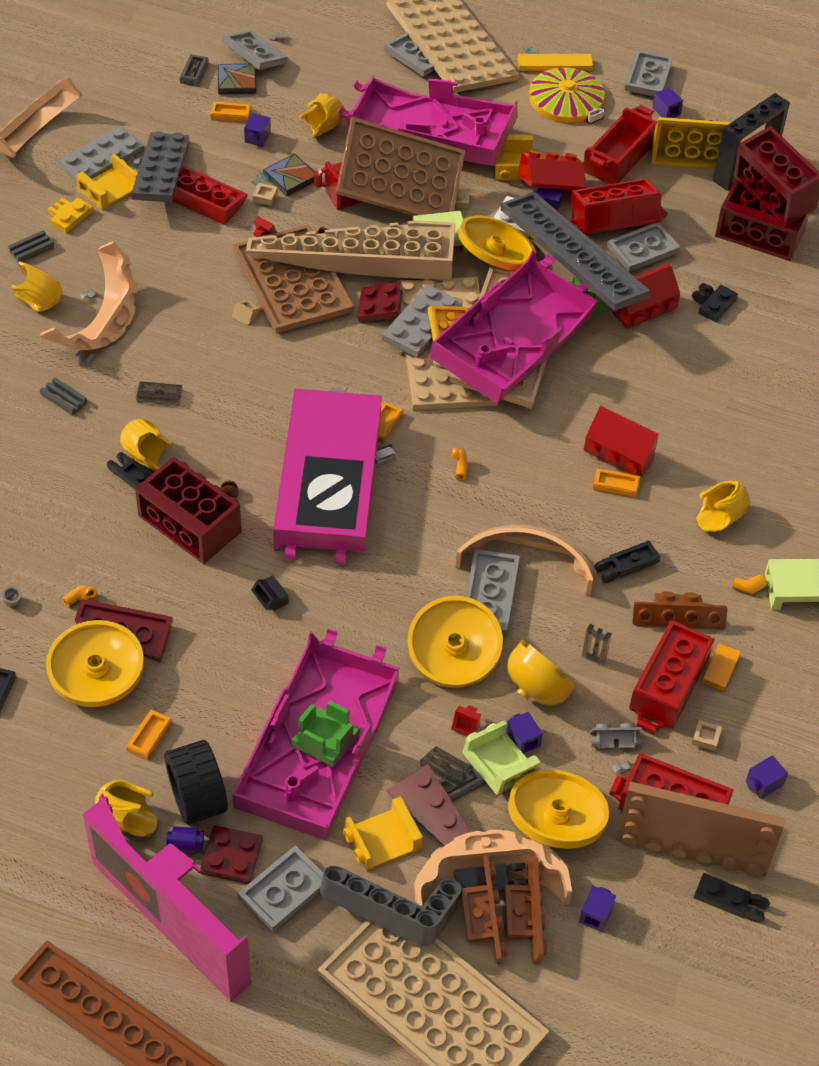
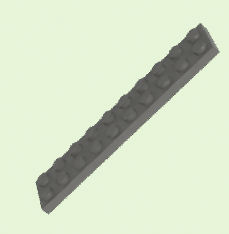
[501,192,650,311]

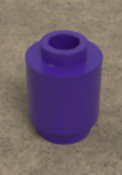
[166,826,204,854]

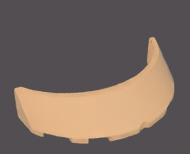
[0,76,82,158]
[39,241,137,350]
[455,525,595,596]
[414,830,572,906]

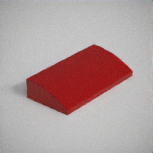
[173,165,248,224]

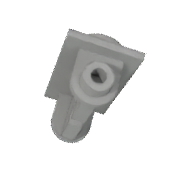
[590,723,642,749]

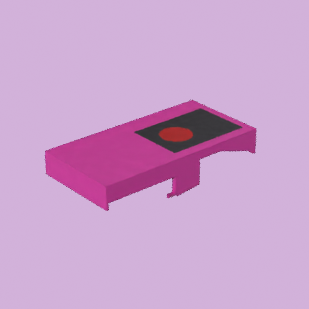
[83,793,251,1002]

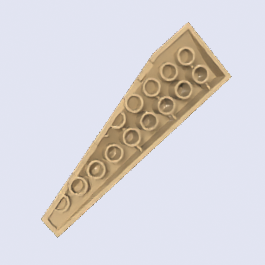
[246,221,455,280]

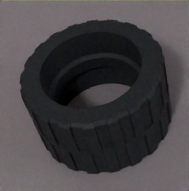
[164,740,228,825]

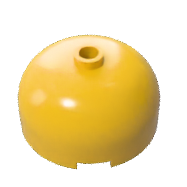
[507,639,578,706]

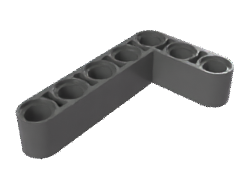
[320,866,462,946]

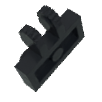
[692,283,738,322]

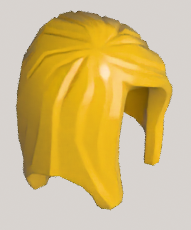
[299,93,345,138]
[11,261,63,312]
[120,419,173,471]
[696,480,751,532]
[95,780,157,837]

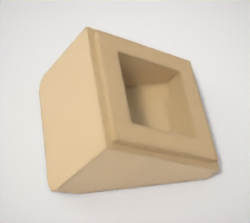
[232,300,263,325]

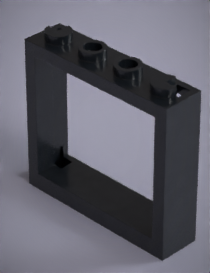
[713,93,790,191]

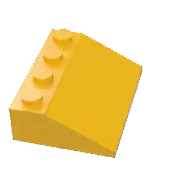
[651,117,734,169]

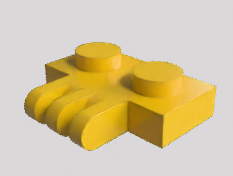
[47,198,93,234]

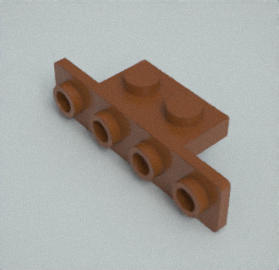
[632,591,728,628]
[462,856,507,964]
[503,856,547,964]

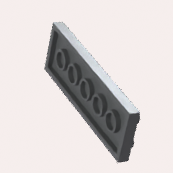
[132,131,189,202]

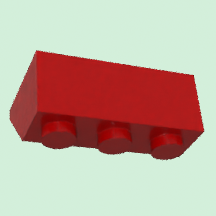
[518,150,587,190]
[613,263,680,329]
[583,406,659,479]

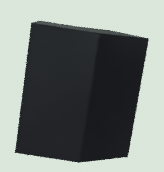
[251,575,289,610]

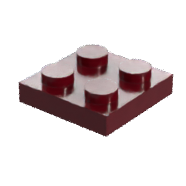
[357,281,403,323]
[200,825,263,884]

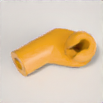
[451,448,468,481]
[732,575,767,594]
[62,586,98,607]

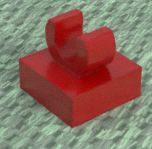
[253,216,277,237]
[451,705,481,736]

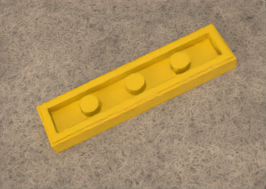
[517,54,593,71]

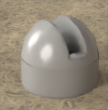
[2,586,21,607]

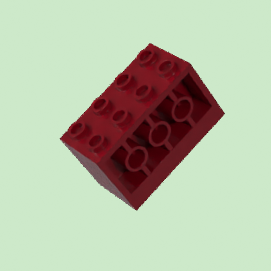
[734,126,819,227]
[715,179,810,261]
[135,457,242,565]

